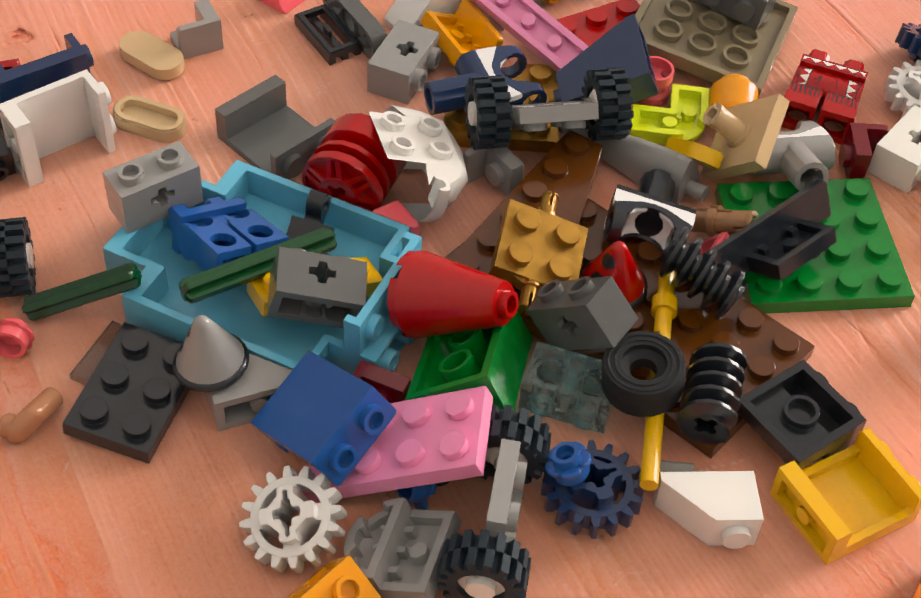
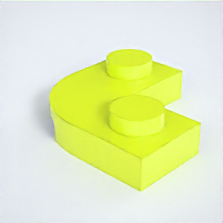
[629,84,709,145]

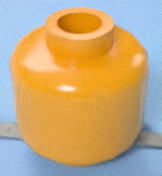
[709,74,758,108]

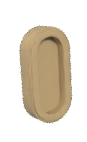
[119,31,185,80]
[113,96,187,143]

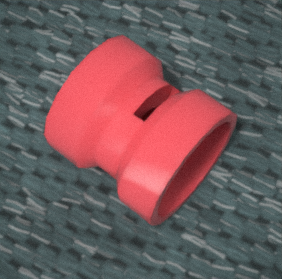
[636,56,675,107]

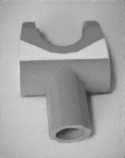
[752,120,836,191]

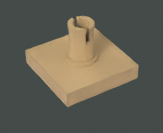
[701,93,790,181]

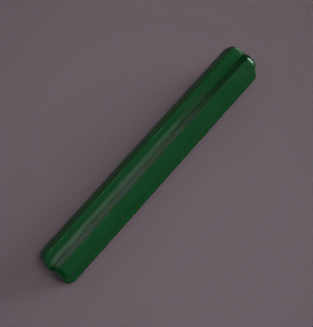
[179,227,337,304]

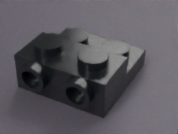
[737,359,867,469]

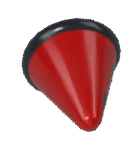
[579,241,648,309]

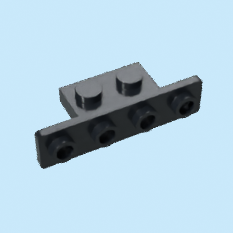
[711,179,837,280]

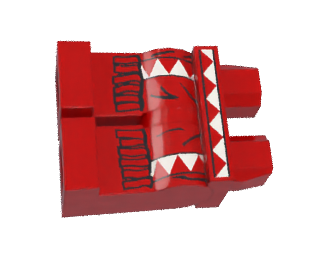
[781,49,868,145]

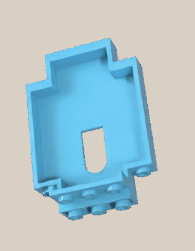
[102,160,422,374]

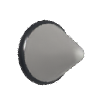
[173,315,249,393]

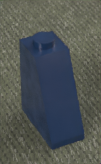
[553,14,659,102]

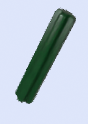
[22,263,142,321]

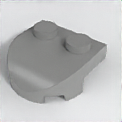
[344,498,461,598]

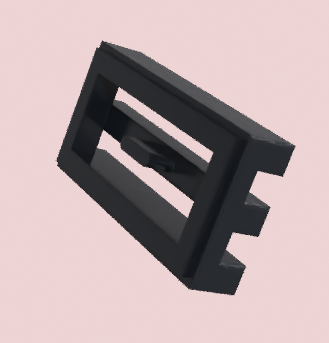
[294,4,361,65]

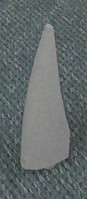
[558,127,709,204]

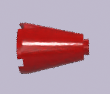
[387,250,519,339]

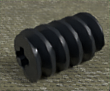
[653,227,749,320]
[676,342,748,444]

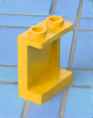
[770,428,921,565]

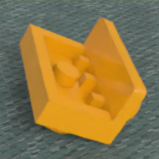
[420,0,504,66]

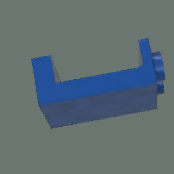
[250,350,397,486]

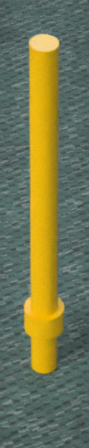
[639,271,678,491]

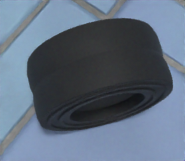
[601,331,686,417]

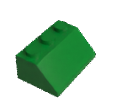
[405,312,533,411]

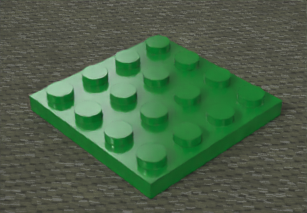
[714,178,915,314]

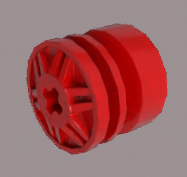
[302,113,407,212]

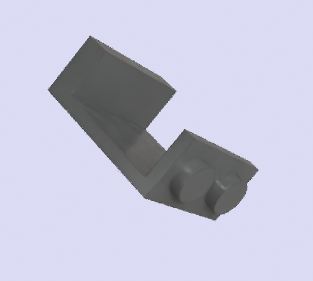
[215,75,335,180]

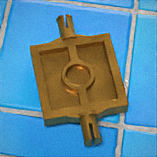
[489,191,588,316]

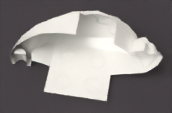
[369,105,468,223]

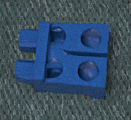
[167,196,289,284]

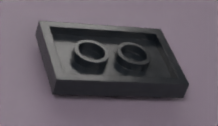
[62,322,189,464]

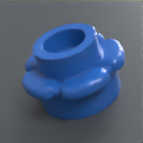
[545,442,592,486]

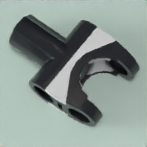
[604,169,696,253]

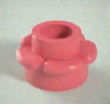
[0,318,35,358]

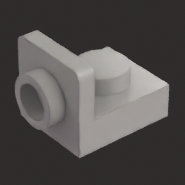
[463,146,524,196]

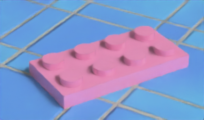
[303,386,493,503]

